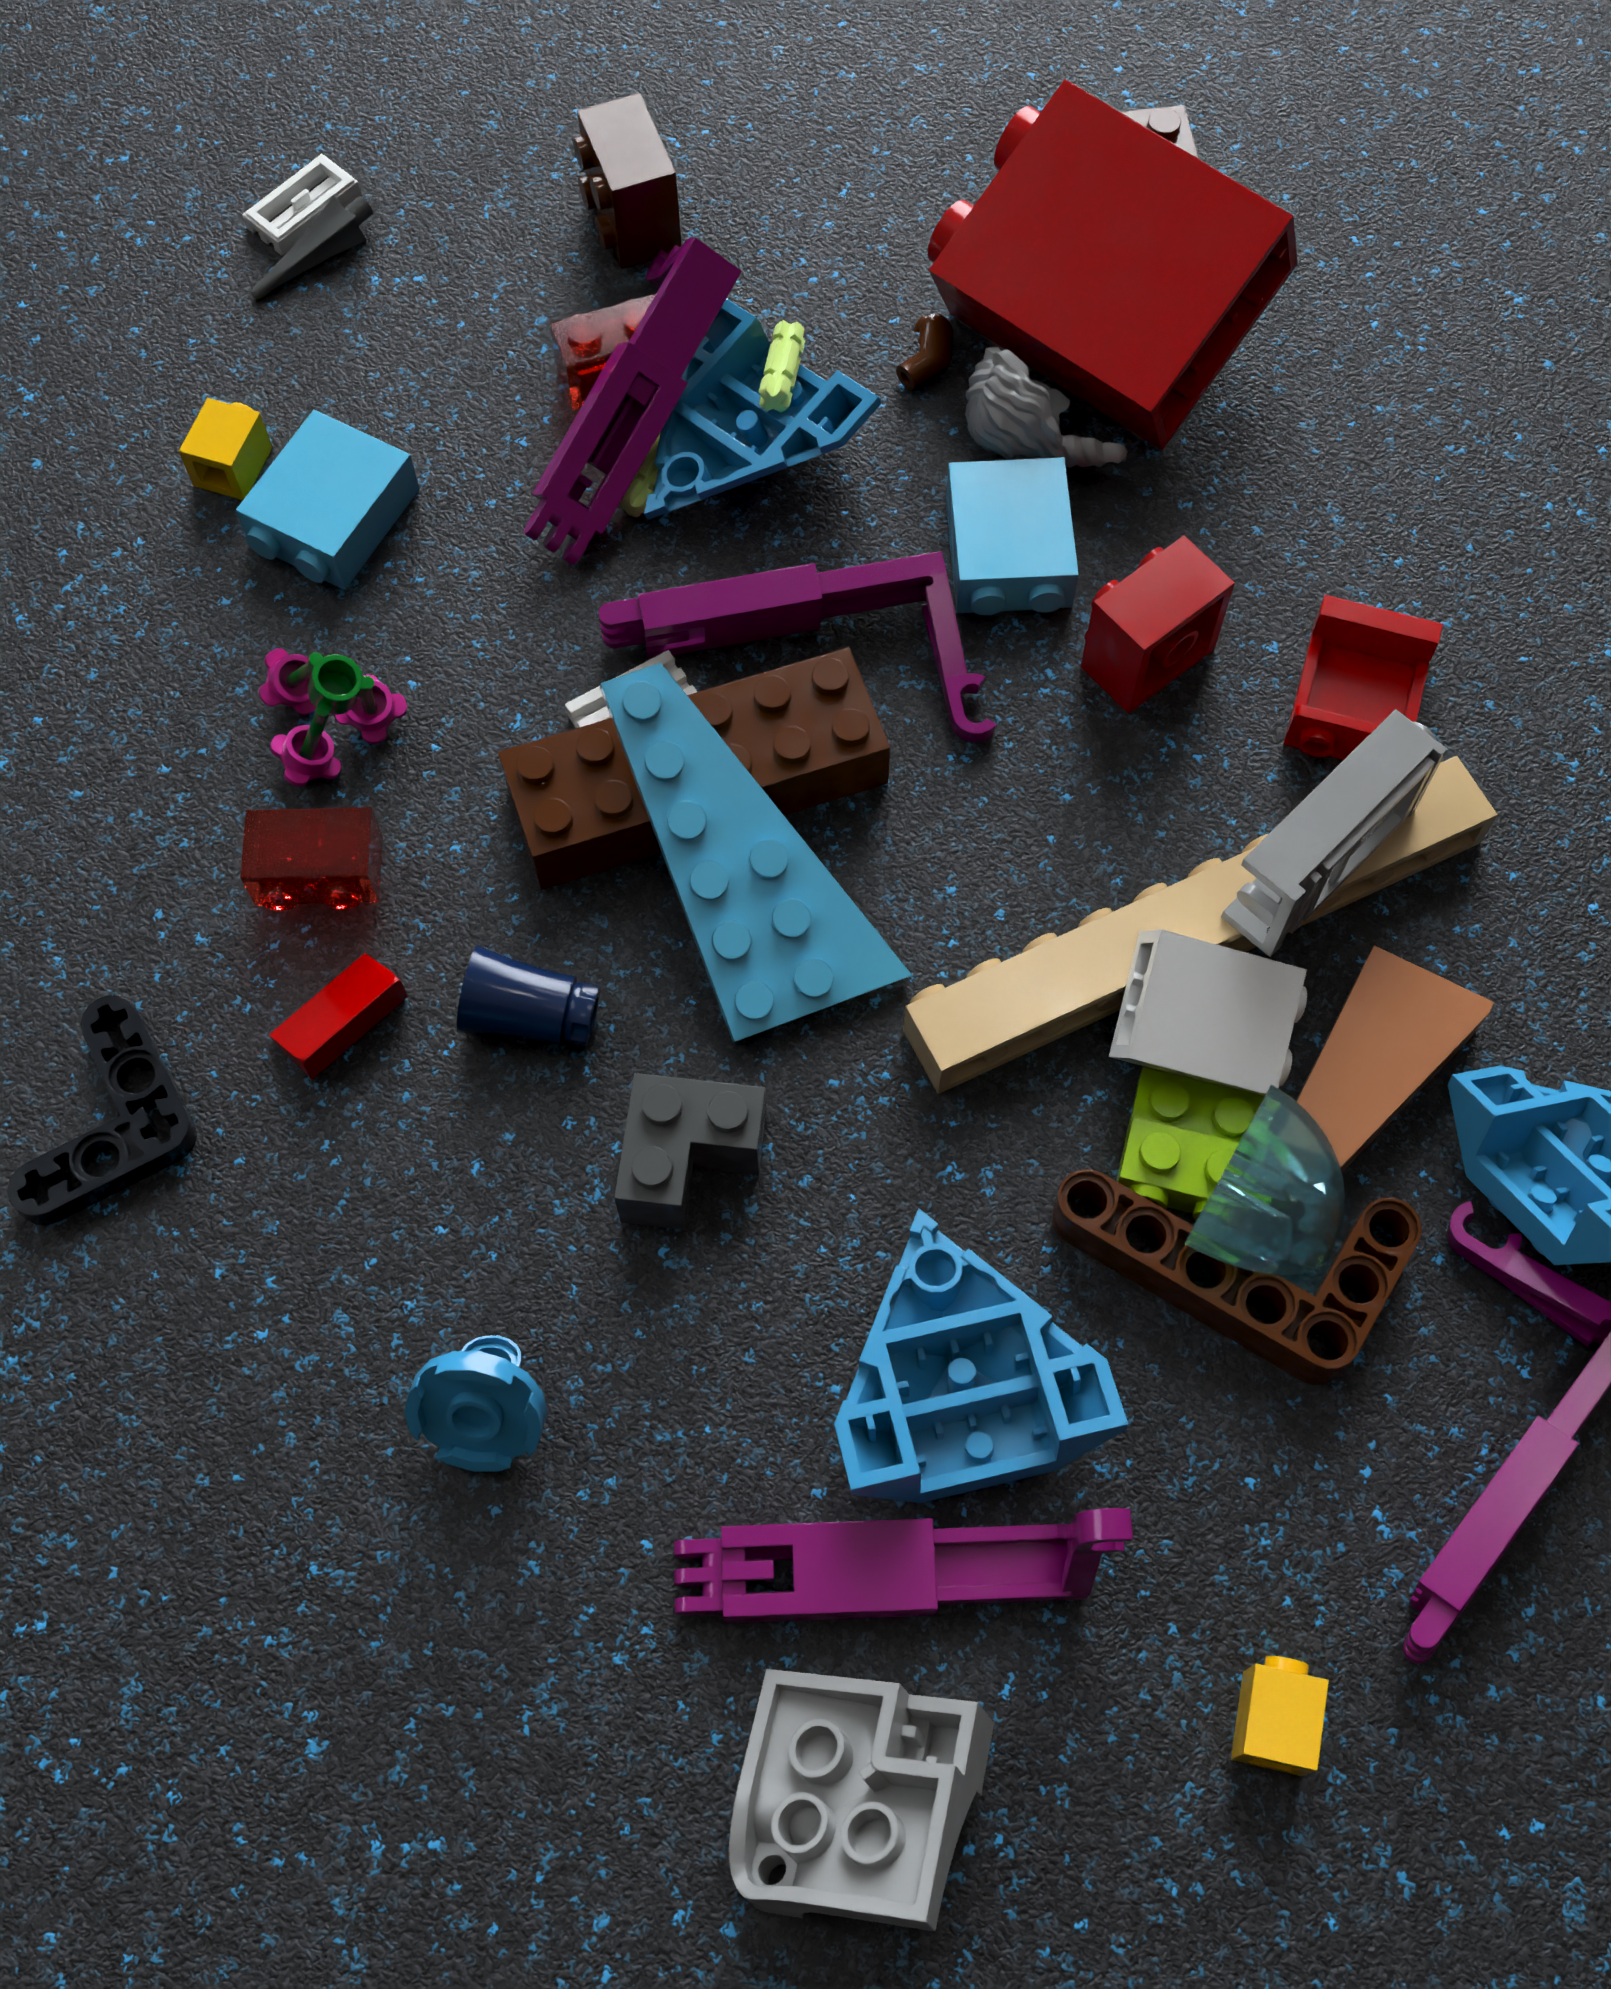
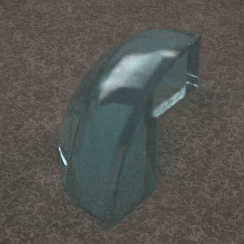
[1184,1085,1345,1275]

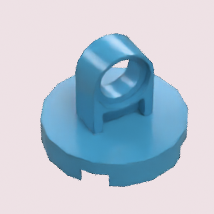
[404,1336,548,1472]

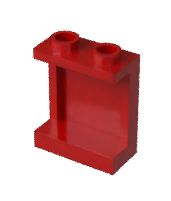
[1283,595,1443,760]

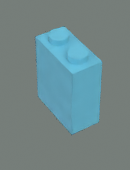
[236,409,420,590]
[946,457,1079,615]

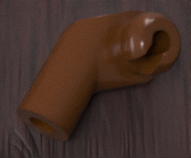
[896,313,953,390]

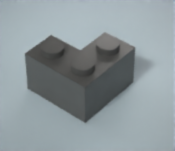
[614,1073,767,1230]

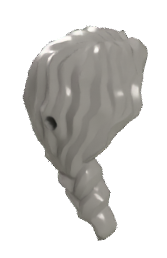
[965,347,1127,468]

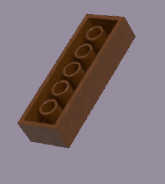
[498,647,890,890]

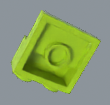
[1116,1067,1270,1228]

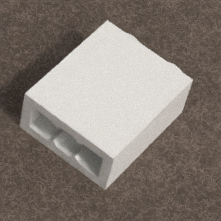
[1109,929,1307,1097]

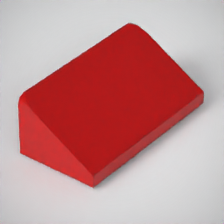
[269,953,408,1080]

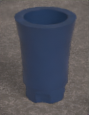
[457,945,601,1046]

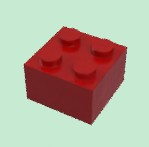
[1081,536,1235,714]

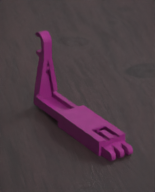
[523,237,742,565]
[598,551,997,742]
[1403,1201,1611,1664]
[674,1508,1133,1623]

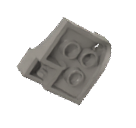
[729,1669,994,1931]

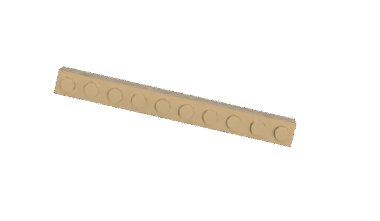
[903,756,1498,1094]

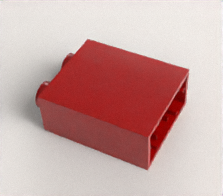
[928,79,1298,450]

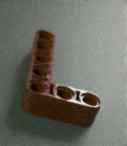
[1051,1169,1422,1385]

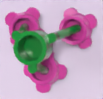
[259,648,407,787]

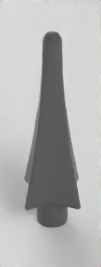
[251,196,374,300]

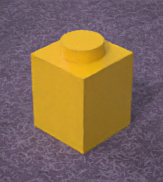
[179,398,273,500]
[1231,1656,1329,1776]

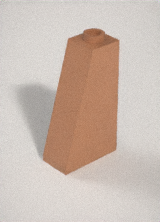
[1267,945,1494,1188]

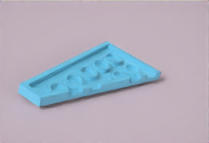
[600,662,912,1043]

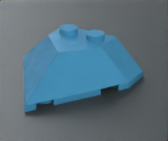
[644,298,882,520]
[1448,1065,1611,1265]
[834,1208,1128,1503]

